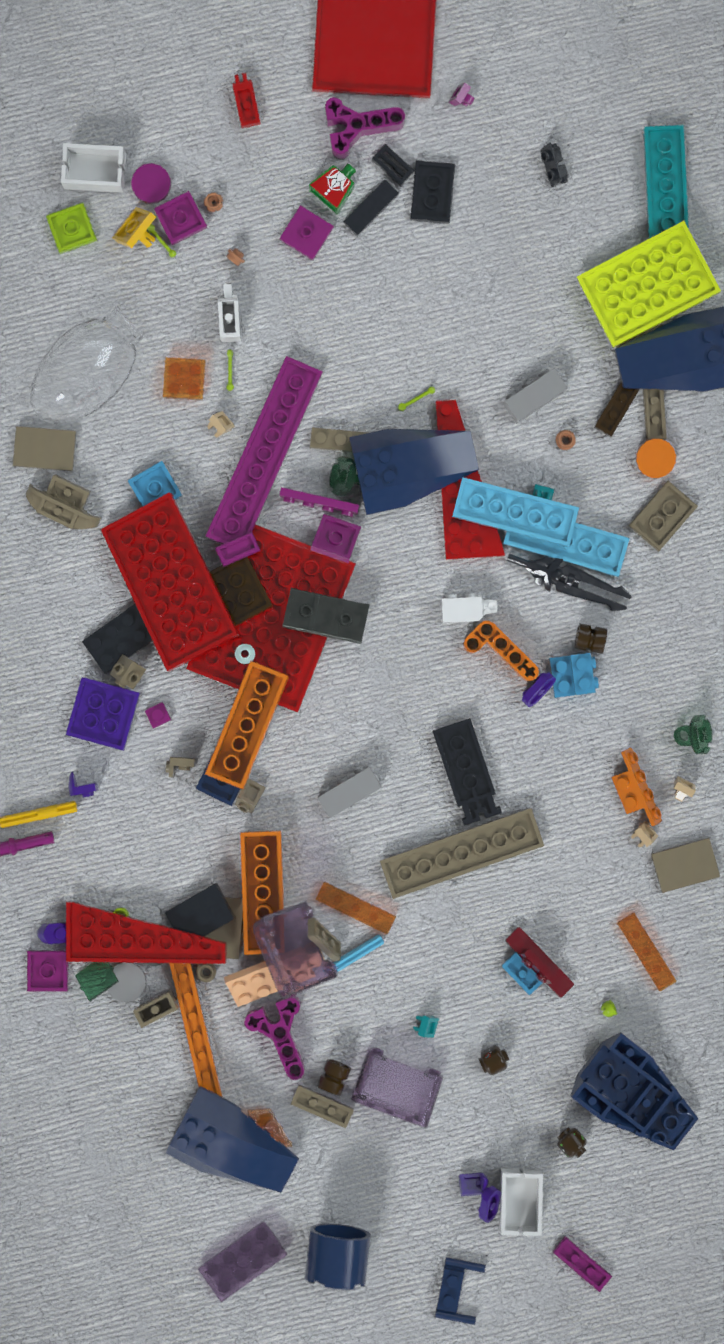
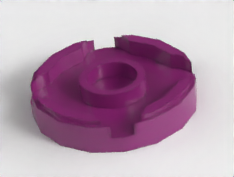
[131,163,171,204]

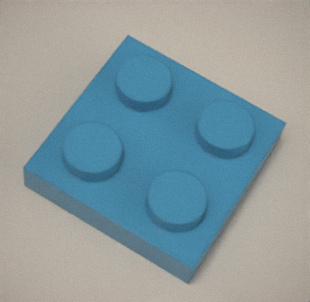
[128,461,183,506]

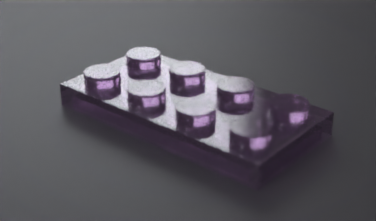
[198,1220,288,1302]

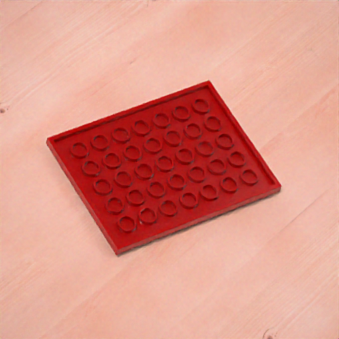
[186,525,356,712]

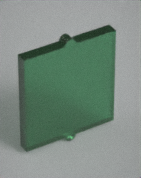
[75,962,119,1002]

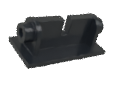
[540,142,569,187]

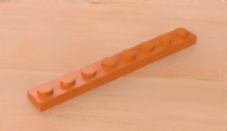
[169,963,223,1097]

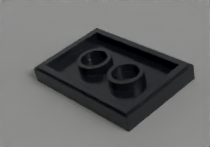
[410,160,455,224]
[165,883,236,937]

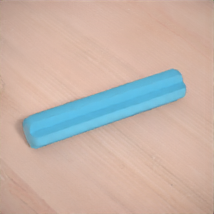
[330,934,384,973]

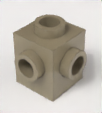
[110,654,146,689]

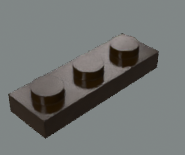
[594,381,640,438]

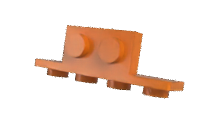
[611,747,662,826]

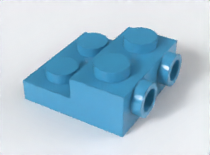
[549,653,599,698]

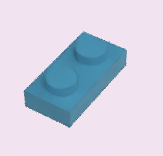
[501,952,542,996]

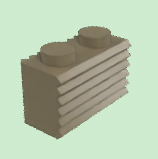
[133,990,180,1028]

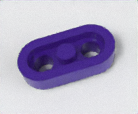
[522,672,556,707]
[479,1186,501,1223]

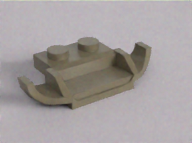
[26,474,101,529]

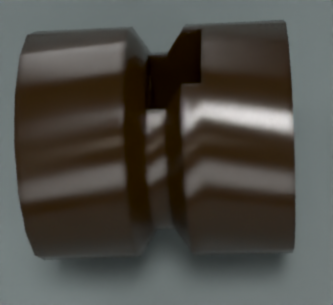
[574,623,607,654]
[317,1059,351,1096]

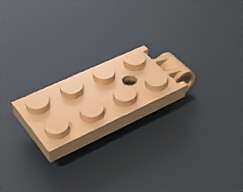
[224,942,325,1007]

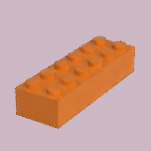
[205,661,289,789]
[240,830,286,955]

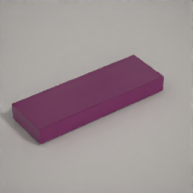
[552,1236,612,1292]

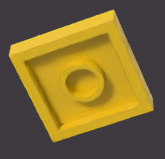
[112,207,156,248]

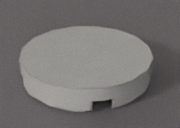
[106,962,147,1003]

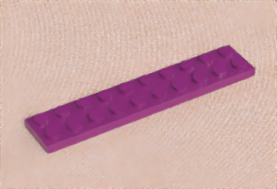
[206,356,323,544]

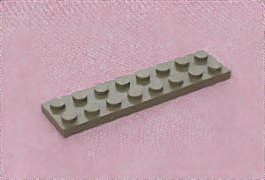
[380,808,544,899]

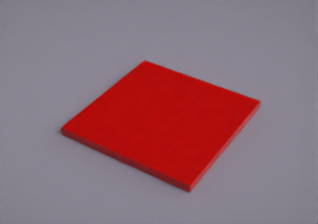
[312,0,436,98]

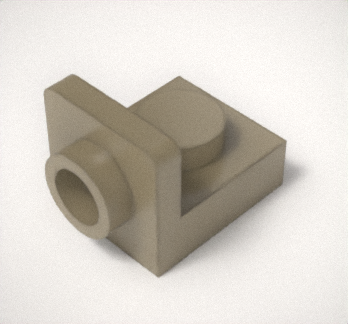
[166,757,196,778]
[235,778,266,814]

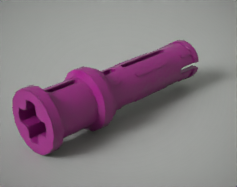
[0,831,55,856]

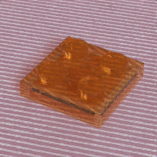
[163,357,206,401]

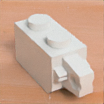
[218,284,241,342]
[441,593,497,624]

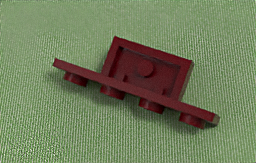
[505,927,574,998]

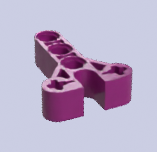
[325,97,405,159]
[244,995,305,1080]

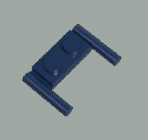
[435,1257,486,1325]

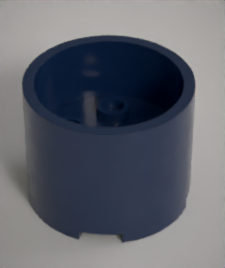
[304,1224,371,1290]

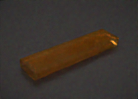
[315,881,396,935]
[617,912,677,992]

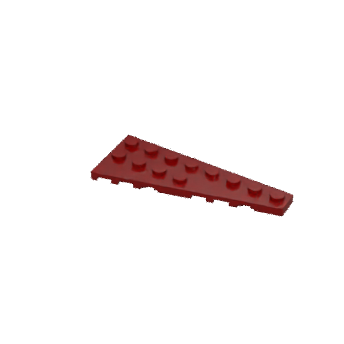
[436,400,505,560]
[66,901,227,964]

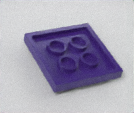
[66,677,140,751]

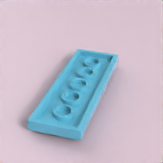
[452,477,579,547]
[503,523,630,577]

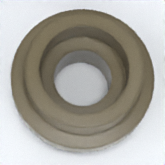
[196,964,216,982]

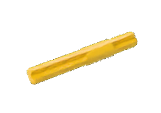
[0,801,78,828]

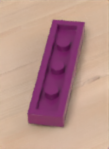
[279,487,359,517]

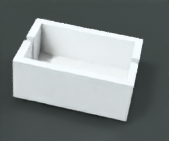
[61,143,126,193]
[499,1168,543,1236]

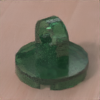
[329,456,360,497]
[674,715,713,755]

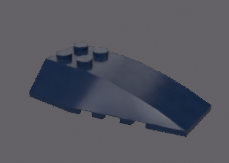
[614,307,724,392]
[349,429,479,515]
[570,1032,699,1151]
[166,1086,299,1192]

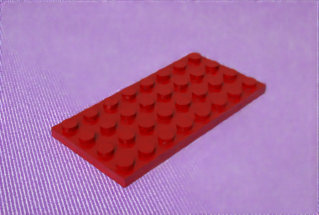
[100,492,239,672]

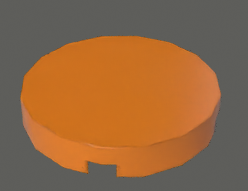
[636,438,676,478]

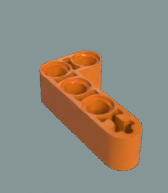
[463,620,539,681]

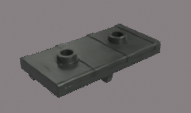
[282,588,370,644]

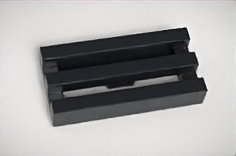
[372,144,415,186]

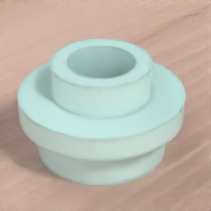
[235,644,255,664]

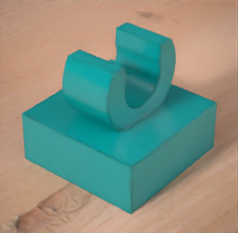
[532,484,555,500]
[413,1015,439,1038]

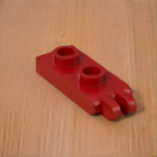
[232,72,261,129]

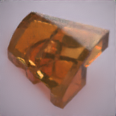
[248,1108,293,1147]

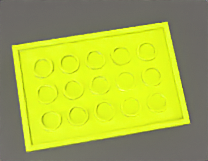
[576,221,721,348]

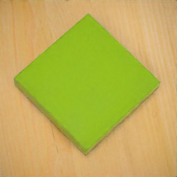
[46,202,97,254]

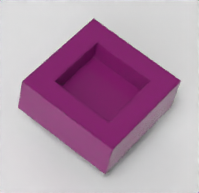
[145,702,172,729]

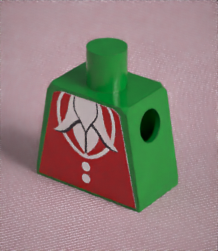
[309,163,356,215]

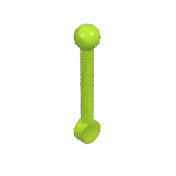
[147,224,176,258]
[226,349,234,391]
[398,386,435,411]

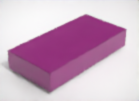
[215,532,260,567]

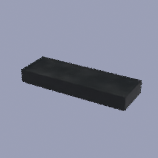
[343,180,399,237]

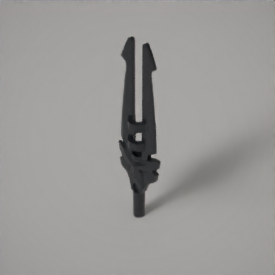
[507,553,632,611]

